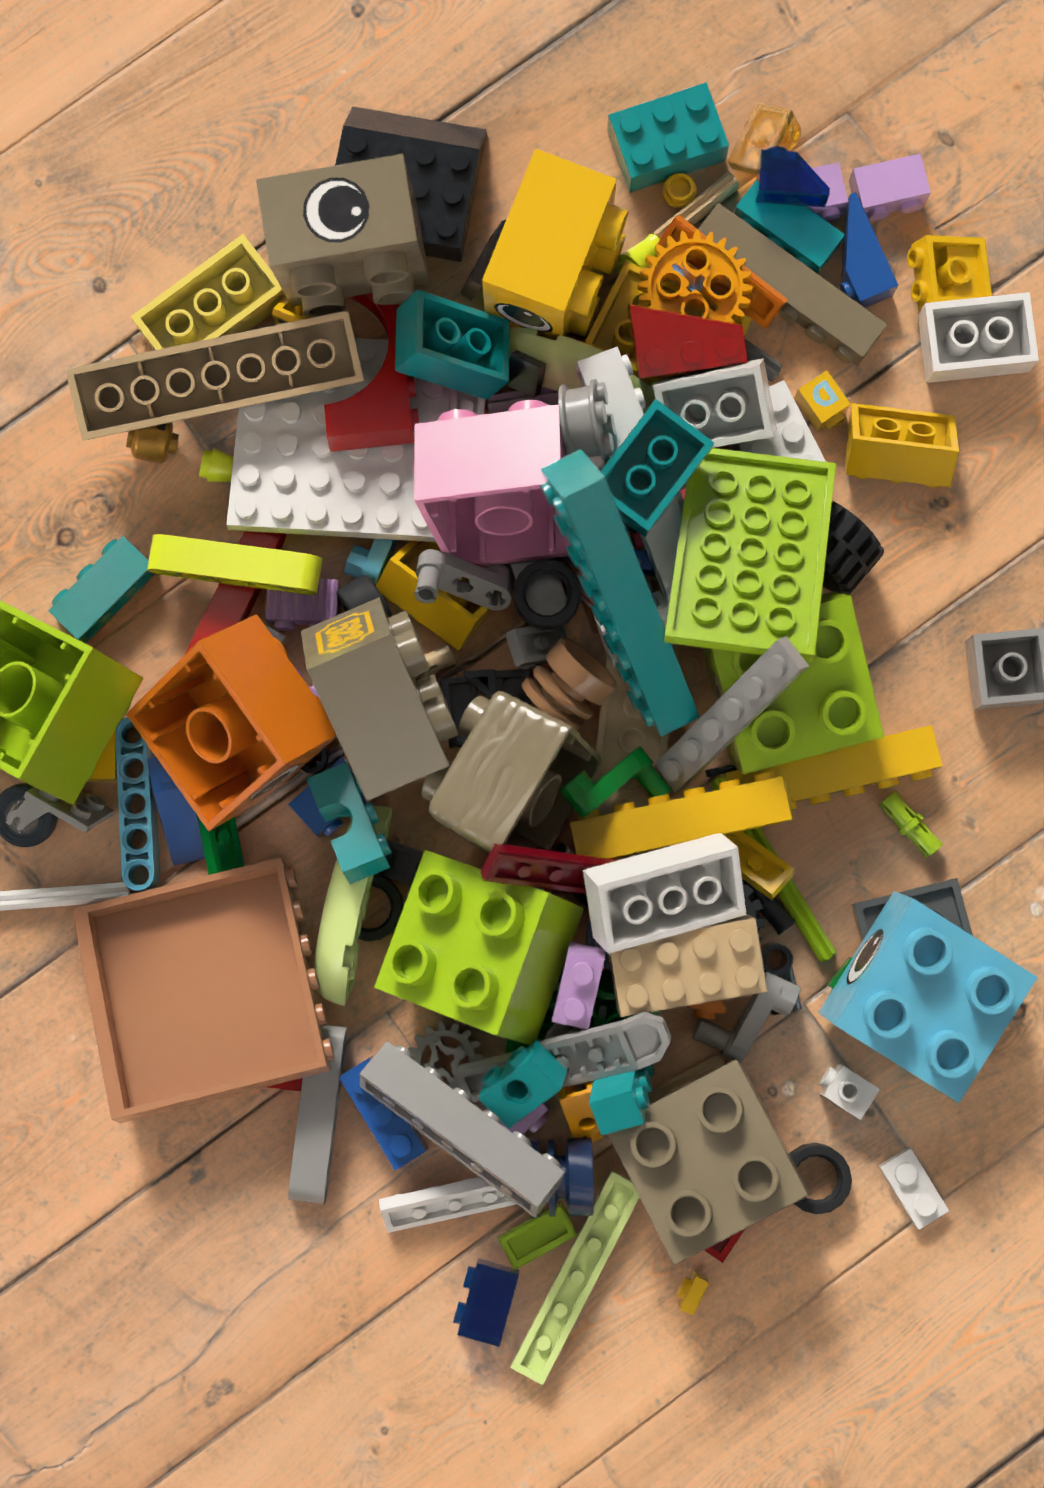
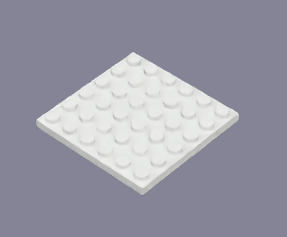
[226,338,451,542]

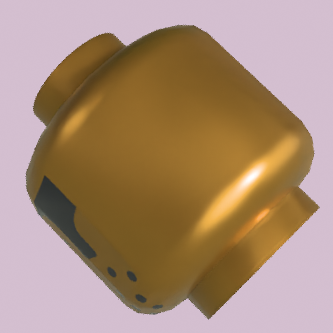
[126,422,179,464]

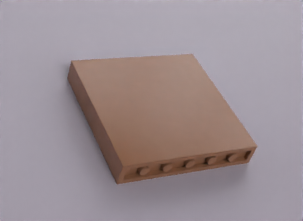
[72,857,335,1123]

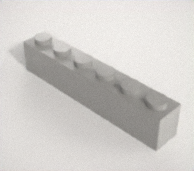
[360,1041,564,1218]

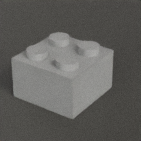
[965,628,1044,710]

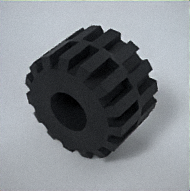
[822,501,884,595]

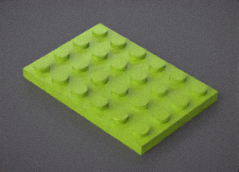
[664,448,836,662]

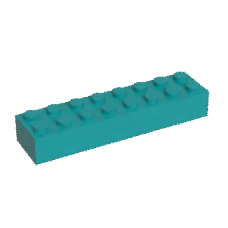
[540,449,700,737]

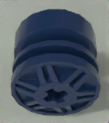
[530,1138,594,1217]

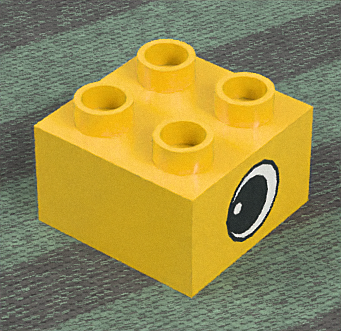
[482,148,629,340]

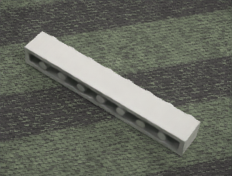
[576,346,684,604]

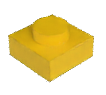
[676,1271,709,1316]

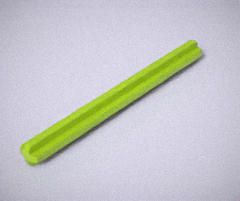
[711,776,836,962]

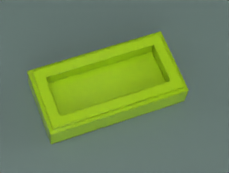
[497,1202,578,1270]

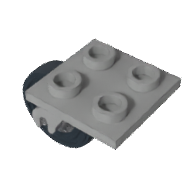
[0,783,114,847]

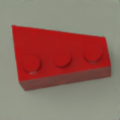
[628,304,747,378]

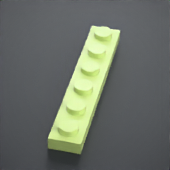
[510,1170,639,1385]

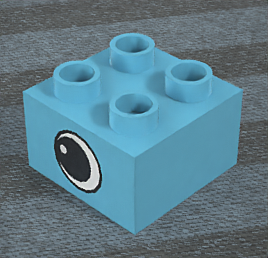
[818,891,1038,1103]

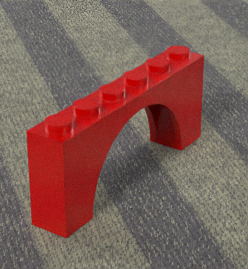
[324,293,419,452]

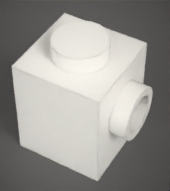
[819,1064,880,1120]

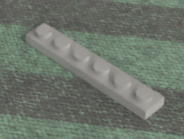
[654,637,809,793]

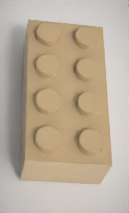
[608,915,767,1017]

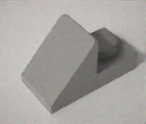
[505,626,567,670]

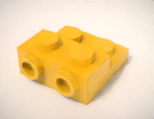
[907,235,992,312]

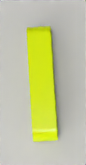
[147,534,323,595]

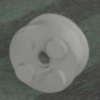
[558,379,616,461]

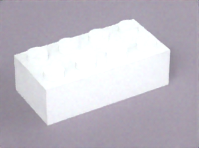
[583,833,746,954]

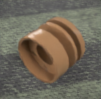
[522,637,618,731]

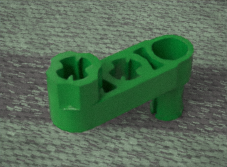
[559,746,672,818]

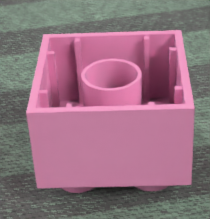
[414,400,570,567]

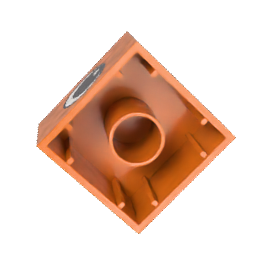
[126,614,337,831]

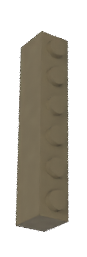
[698,203,887,367]

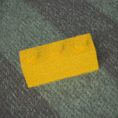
[845,403,959,488]
[376,541,492,650]

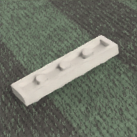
[379,1177,517,1233]

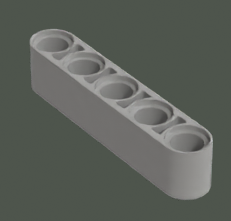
[288,1025,347,1204]

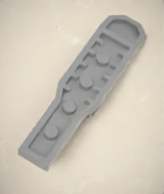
[455,1012,671,1102]

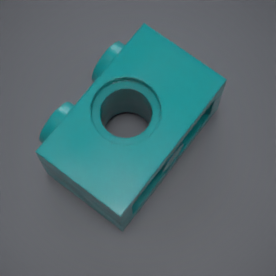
[478,1040,567,1129]

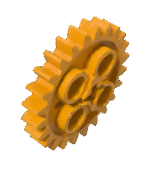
[637,229,753,323]

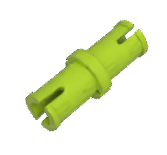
[878,790,943,859]

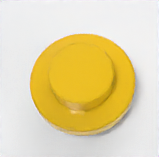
[662,173,697,208]

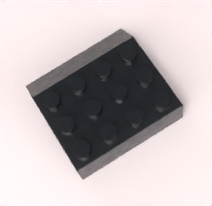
[335,106,487,262]

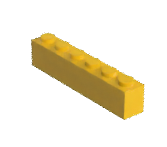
[721,725,943,810]
[570,771,795,859]

